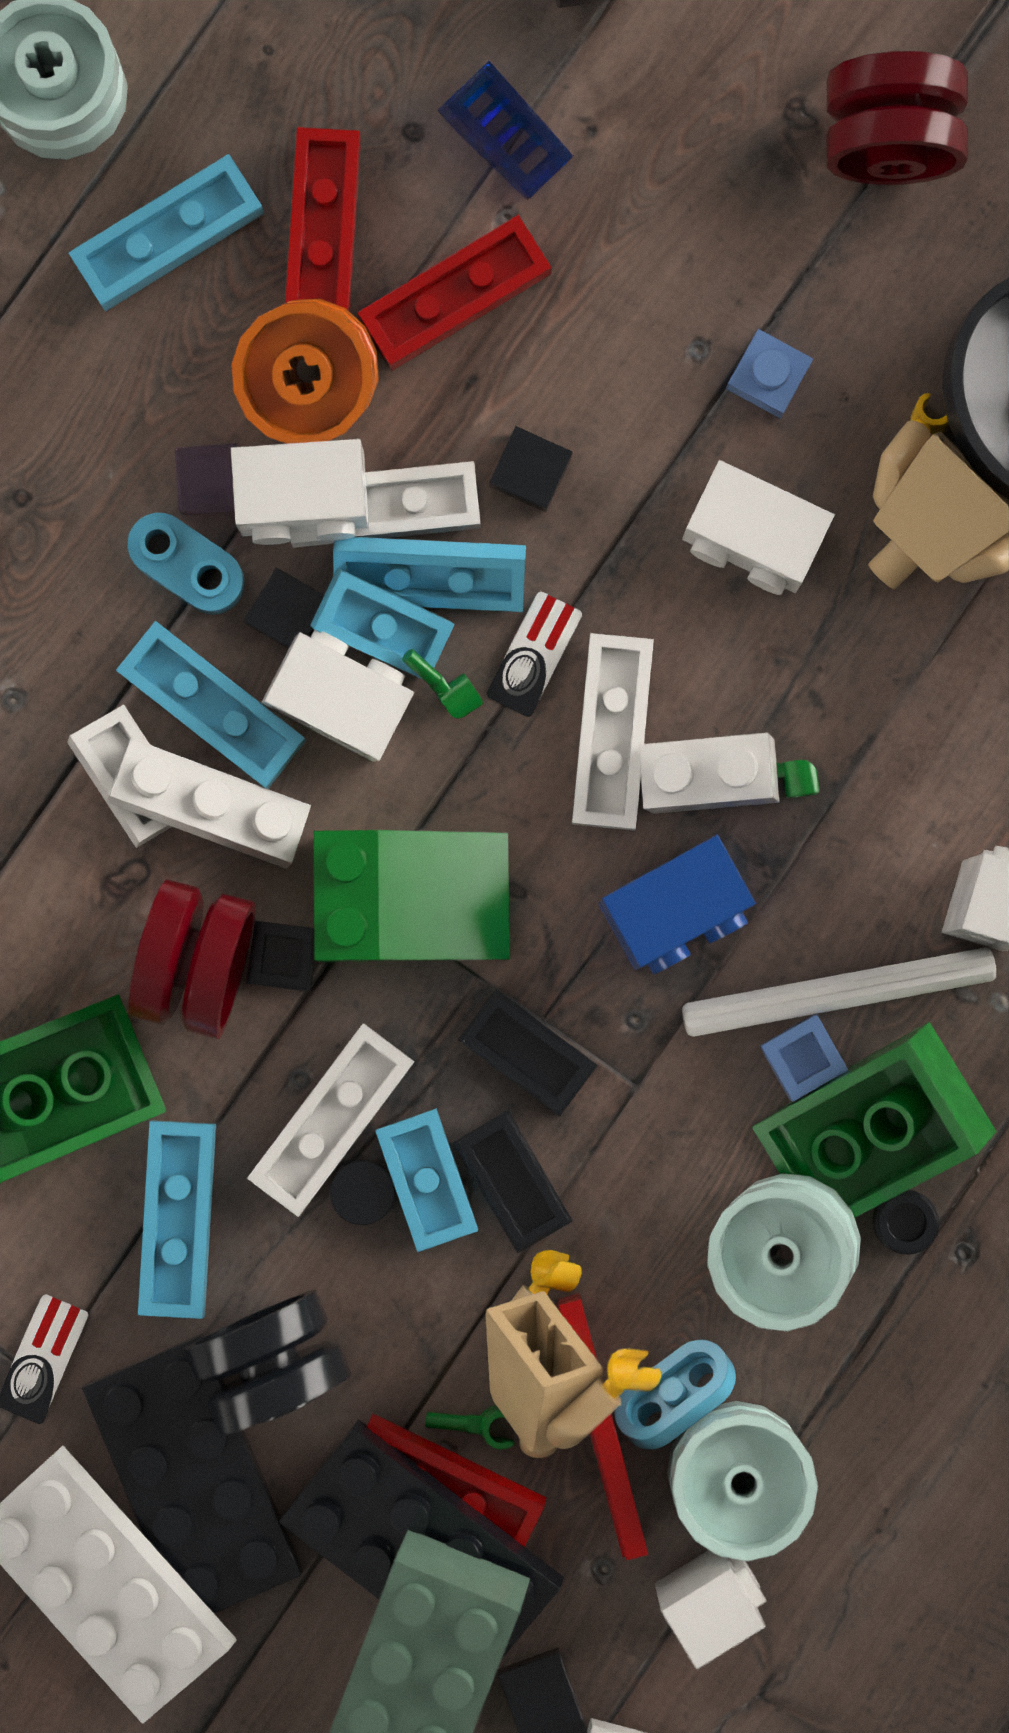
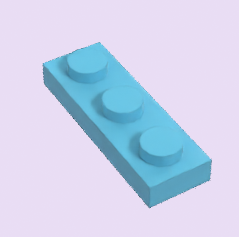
[68,154,265,312]
[333,537,526,612]
[116,621,307,789]
[138,1120,216,1319]

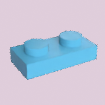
[310,568,455,679]
[375,1108,479,1252]

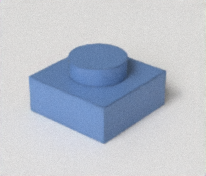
[726,329,813,419]
[759,1014,848,1102]

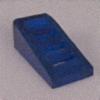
[437,61,574,200]

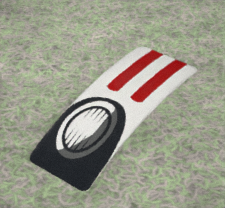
[487,592,582,717]
[0,1294,89,1424]

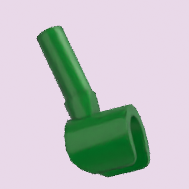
[402,649,483,719]
[776,760,820,798]
[425,1406,515,1450]

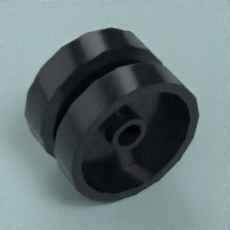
[183,1290,351,1435]

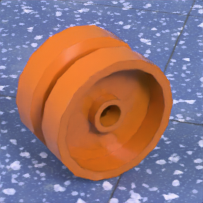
[231,299,379,444]

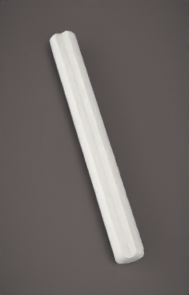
[682,947,996,1037]

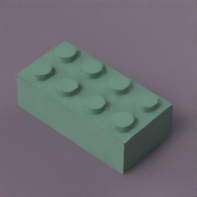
[329,1530,530,1733]

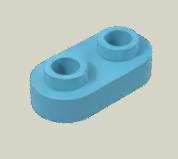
[127,513,245,614]
[615,1340,736,1449]

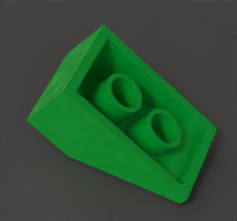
[313,830,510,962]
[0,994,167,1183]
[752,1021,997,1218]

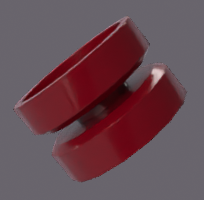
[826,51,968,185]
[128,879,256,1040]

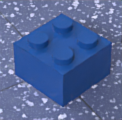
[598,835,756,975]

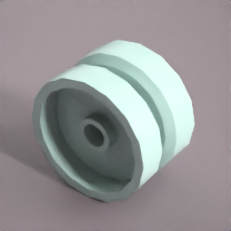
[0,0,128,159]
[707,1173,861,1331]
[667,1401,818,1561]

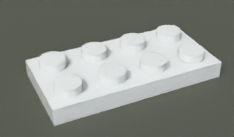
[0,1446,237,1724]

